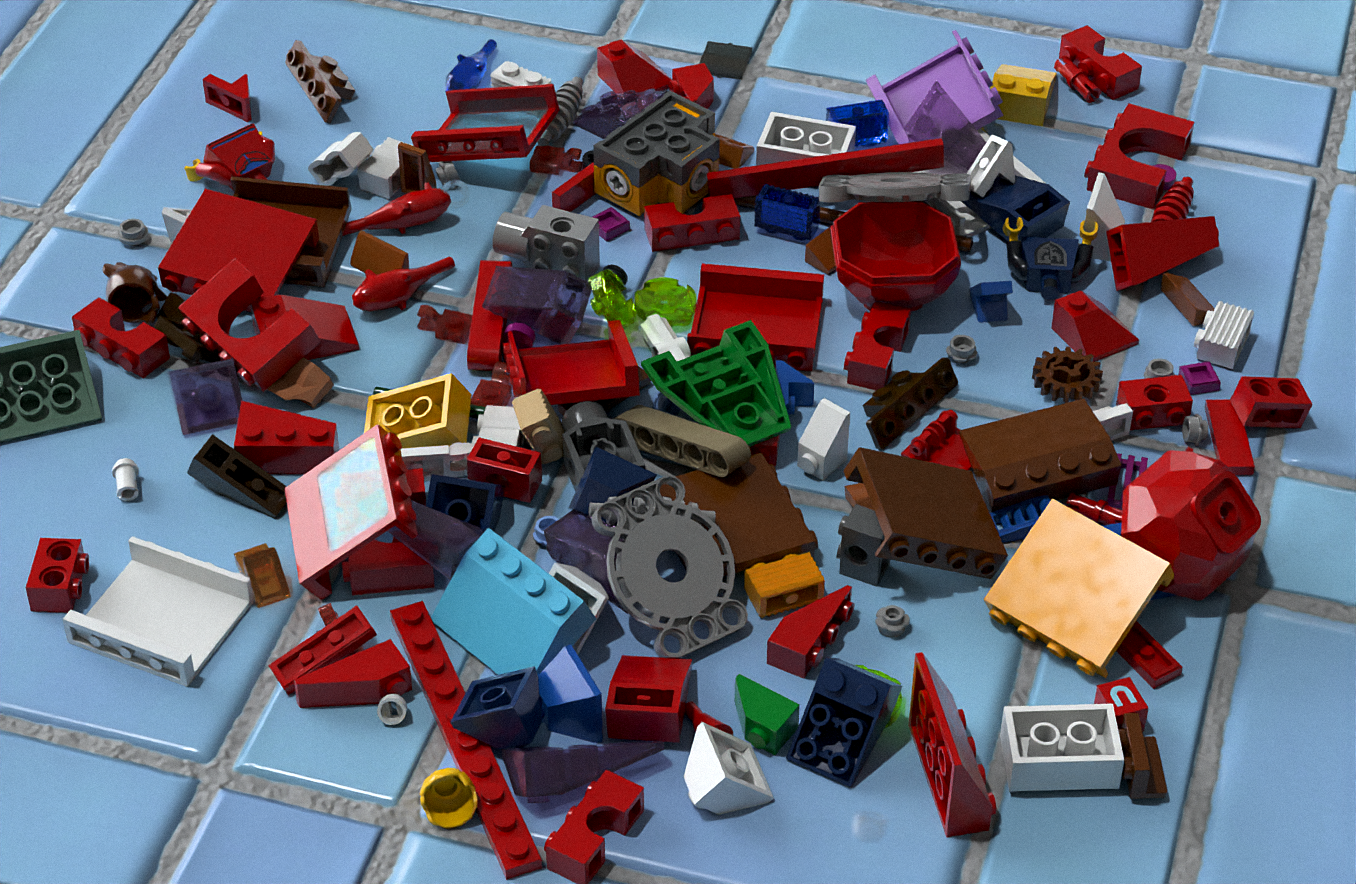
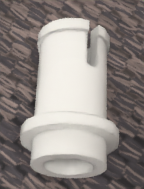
[112,458,139,501]

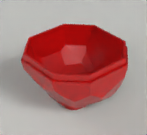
[830,201,961,311]
[1121,450,1261,601]

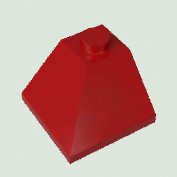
[597,39,672,104]
[1051,290,1139,362]

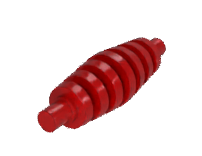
[1151,177,1194,222]

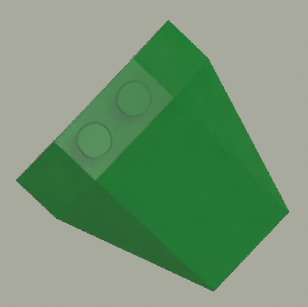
[641,320,791,447]

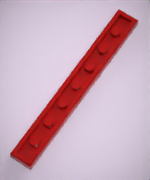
[707,138,944,198]

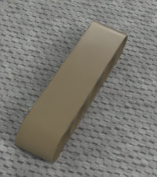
[614,405,751,477]

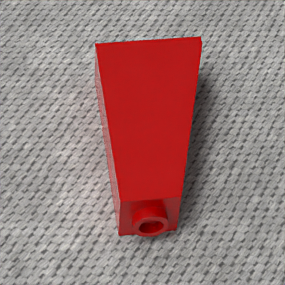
[1106,216,1220,291]

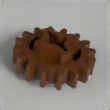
[1032,346,1103,403]

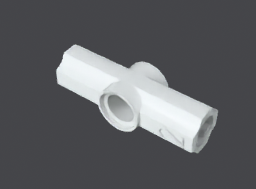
[641,314,691,361]

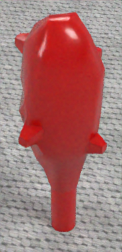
[343,182,451,236]
[352,256,455,311]

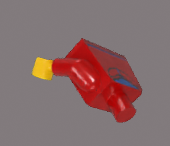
[184,123,275,190]

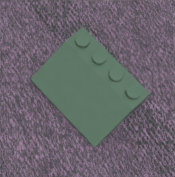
[0,330,102,443]

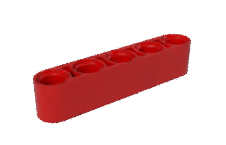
[467,260,512,371]

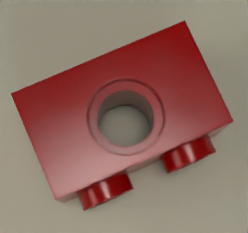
[1116,375,1193,430]
[467,437,542,503]

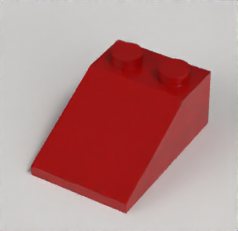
[251,294,359,360]

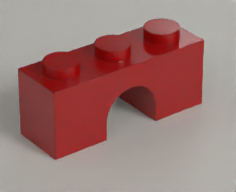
[1059,25,1142,100]
[644,194,741,252]
[72,297,170,378]
[844,301,911,390]
[544,770,644,884]

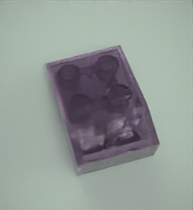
[573,89,668,139]
[482,266,593,344]

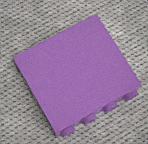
[866,30,1003,148]

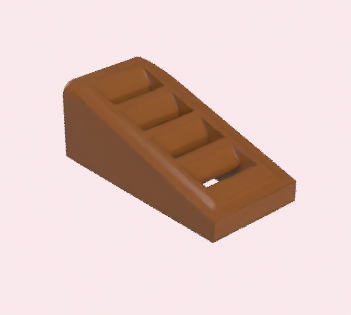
[398,142,437,194]

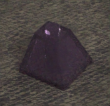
[167,358,242,435]

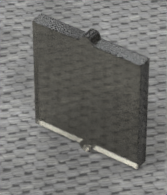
[699,41,752,80]

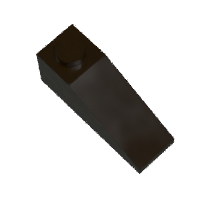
[187,434,287,519]

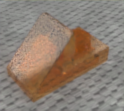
[234,543,291,608]

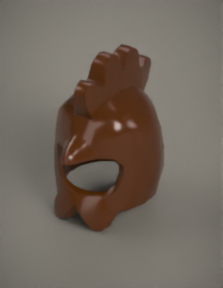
[102,262,167,325]

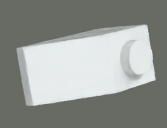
[797,398,850,481]

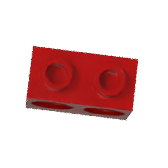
[1230,376,1313,428]
[25,538,89,613]

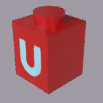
[1094,677,1148,732]

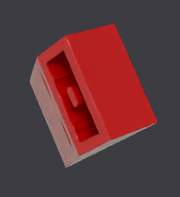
[605,655,692,743]

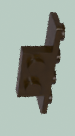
[154,292,239,378]
[862,357,958,449]

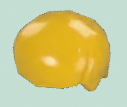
[419,768,478,829]

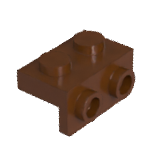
[1118,713,1167,799]

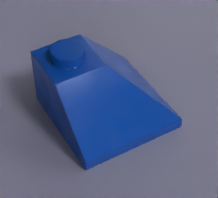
[538,644,603,743]

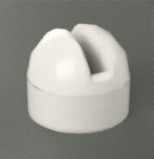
[377,694,407,725]

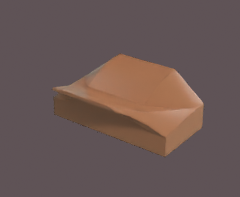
[267,357,334,408]

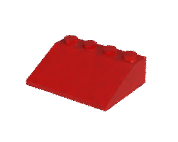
[908,652,996,837]

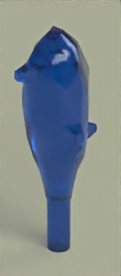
[445,39,497,92]

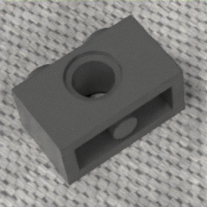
[836,504,890,587]

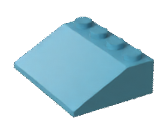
[431,528,596,676]

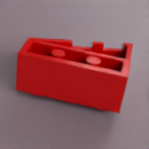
[234,401,339,475]

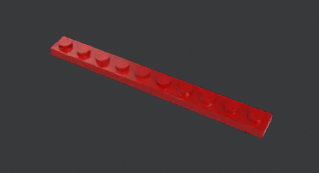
[390,601,542,880]

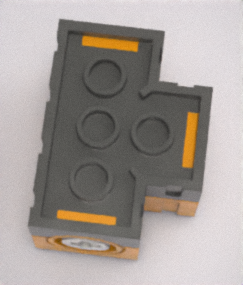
[593,90,720,216]

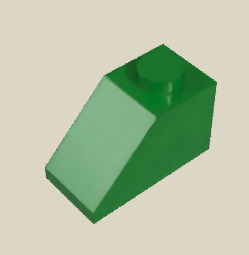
[734,674,800,755]

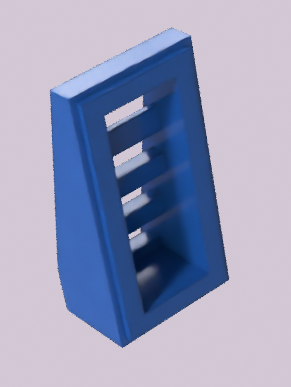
[990,495,1050,542]

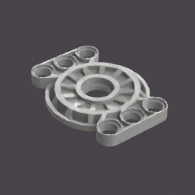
[819,172,971,202]
[592,475,748,659]

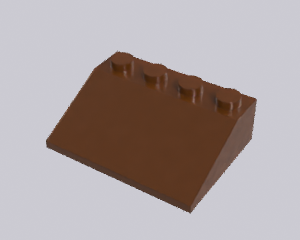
[959,399,1122,513]

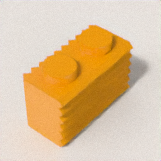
[744,552,825,618]

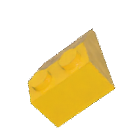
[990,64,1057,126]
[362,373,471,453]

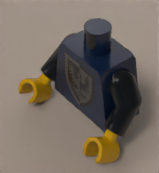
[1003,217,1098,300]

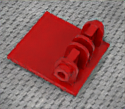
[901,410,972,470]

